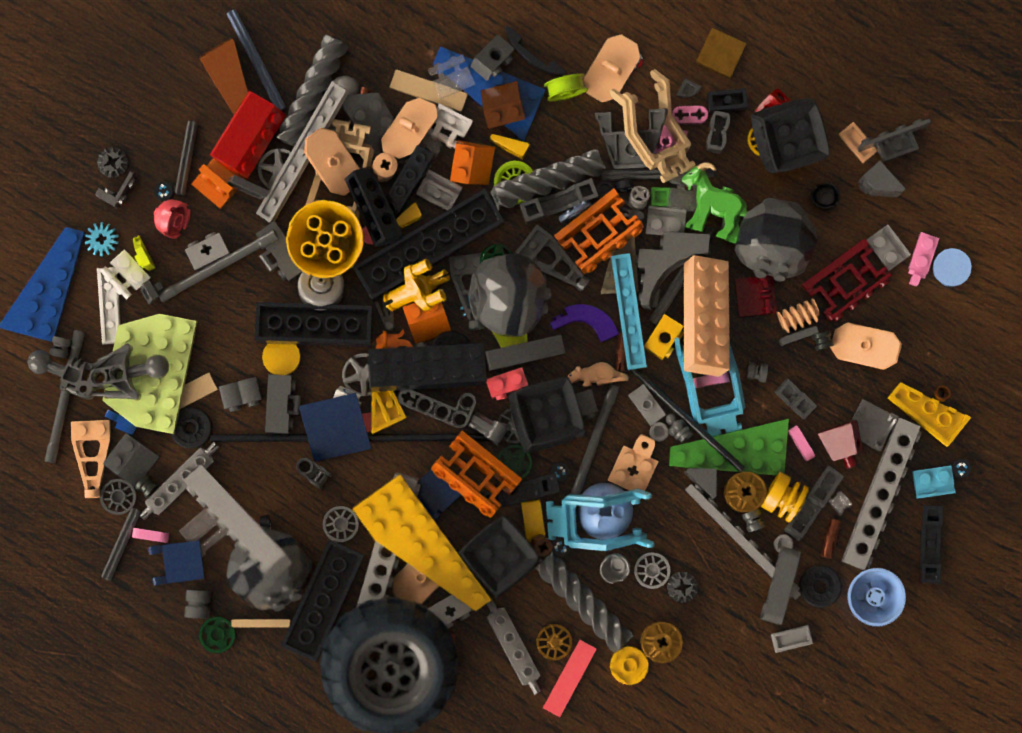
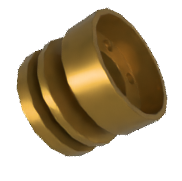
[723,472,766,513]
[640,621,683,663]

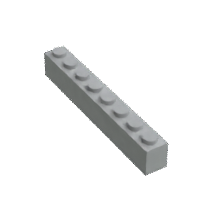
[184,465,292,579]

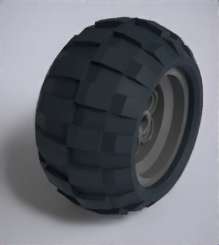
[321,597,459,733]

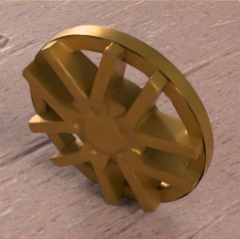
[536,624,572,660]

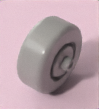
[298,272,344,310]

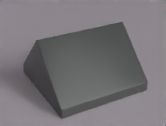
[684,468,717,499]

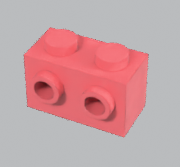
[486,367,528,401]

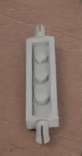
[140,442,220,520]
[486,599,541,695]

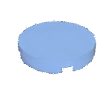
[932,248,972,287]

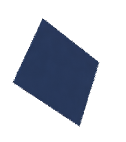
[299,393,371,462]

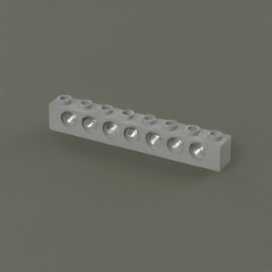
[841,418,922,570]
[357,472,421,607]

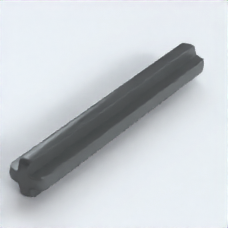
[175,121,198,195]
[101,508,141,581]

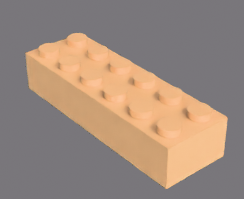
[684,255,730,377]

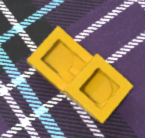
[521,499,545,543]

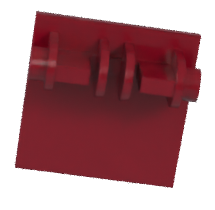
[735,275,777,317]

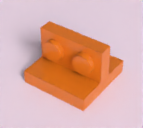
[191,158,244,209]

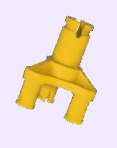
[383,259,450,311]

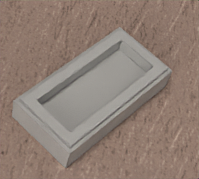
[771,625,813,653]

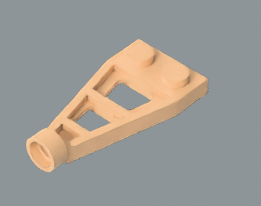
[71,420,111,498]

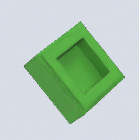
[651,187,670,207]

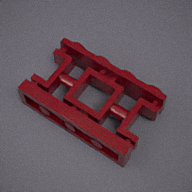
[801,238,892,322]

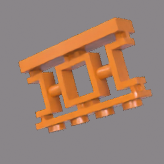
[554,188,644,274]
[431,431,522,518]

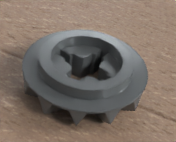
[97,147,128,178]
[667,572,698,603]

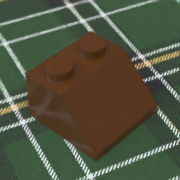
[481,81,527,129]

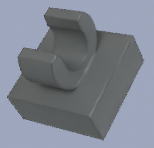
[140,280,163,305]

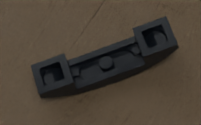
[505,25,567,78]
[481,473,560,508]
[920,505,943,584]

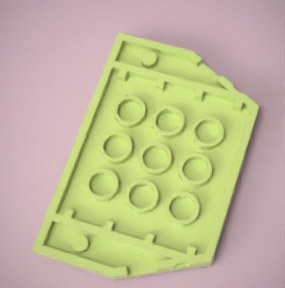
[102,314,198,434]

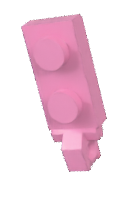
[908,232,939,287]

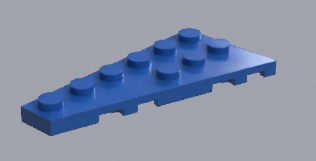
[433,47,545,142]
[0,227,85,342]

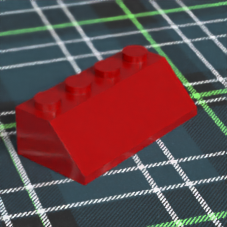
[210,91,286,179]

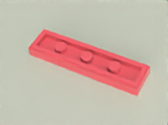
[543,640,596,717]

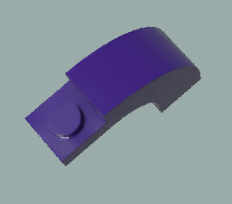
[550,304,619,343]

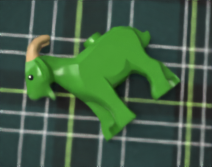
[682,162,748,244]

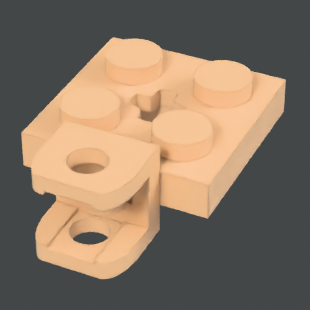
[608,434,659,491]

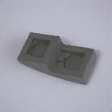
[774,378,817,420]

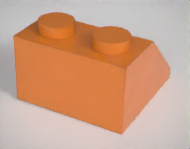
[450,140,495,185]
[403,302,451,345]

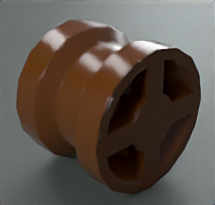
[530,534,553,557]

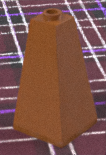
[199,38,248,115]

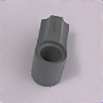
[468,412,509,446]

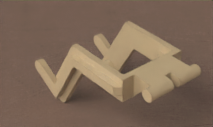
[610,69,696,183]
[306,119,374,220]

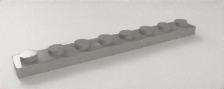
[256,81,349,223]
[685,484,801,600]

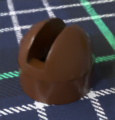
[934,385,951,402]

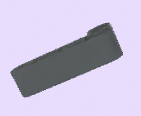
[398,390,477,429]
[760,546,801,625]

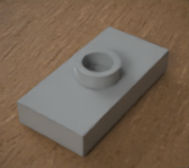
[628,384,666,426]

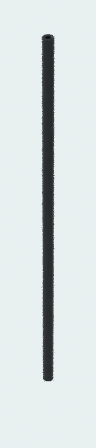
[210,434,488,442]

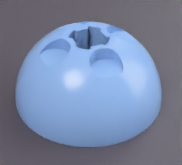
[576,483,633,540]
[848,568,906,626]

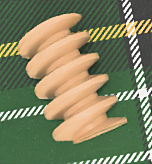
[372,153,398,182]
[777,298,819,333]

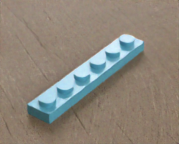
[611,253,647,370]

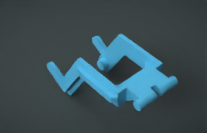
[674,338,745,437]
[546,489,654,551]

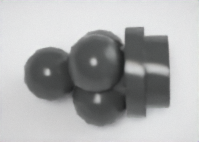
[666,414,693,443]

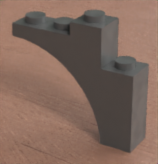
[635,232,712,310]

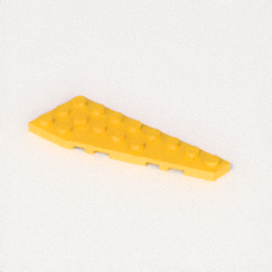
[353,474,491,611]

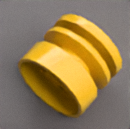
[760,472,809,522]

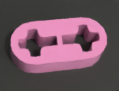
[672,106,708,125]
[693,372,730,388]
[788,426,815,462]
[132,528,170,543]

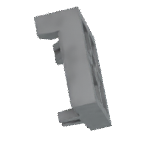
[851,399,899,451]

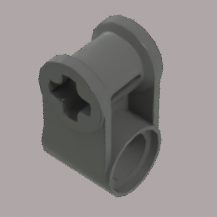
[296,458,333,491]

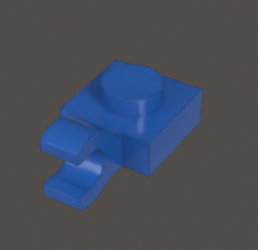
[105,410,137,436]

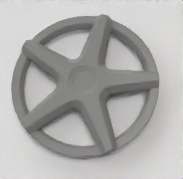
[258,149,291,189]
[342,353,371,396]

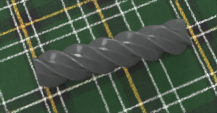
[276,35,348,147]
[490,150,606,210]
[535,551,634,653]

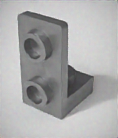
[95,171,137,208]

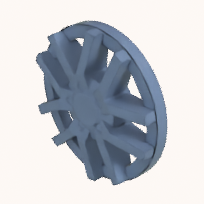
[559,200,592,224]

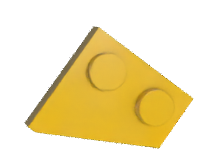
[371,391,406,434]

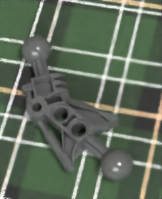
[27,344,169,400]

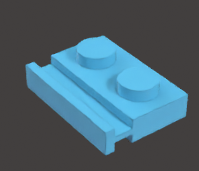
[912,466,956,499]

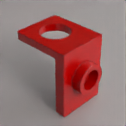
[755,88,791,112]

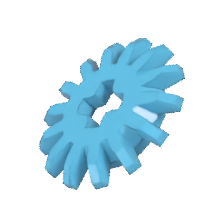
[85,222,119,257]

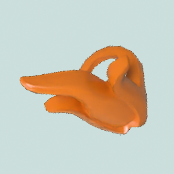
[376,329,413,349]

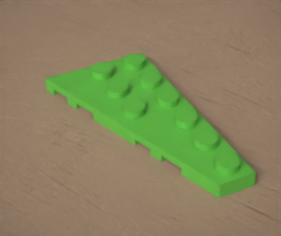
[669,419,789,476]

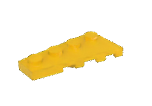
[888,382,971,447]

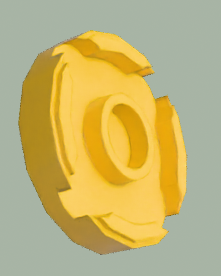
[262,344,301,375]
[610,646,649,685]

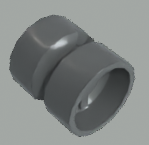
[184,590,211,619]

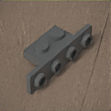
[857,118,931,163]

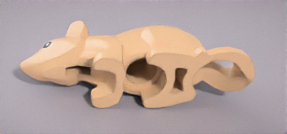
[567,362,629,388]

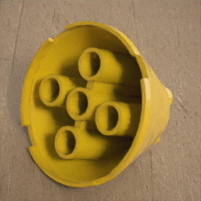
[286,200,363,278]

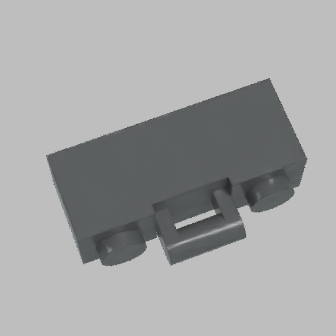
[256,221,303,282]
[265,374,301,434]

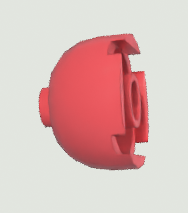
[154,199,190,239]

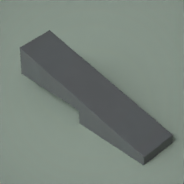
[485,335,565,371]
[783,465,844,542]

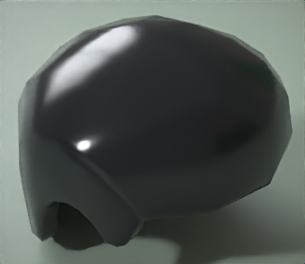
[811,183,841,211]

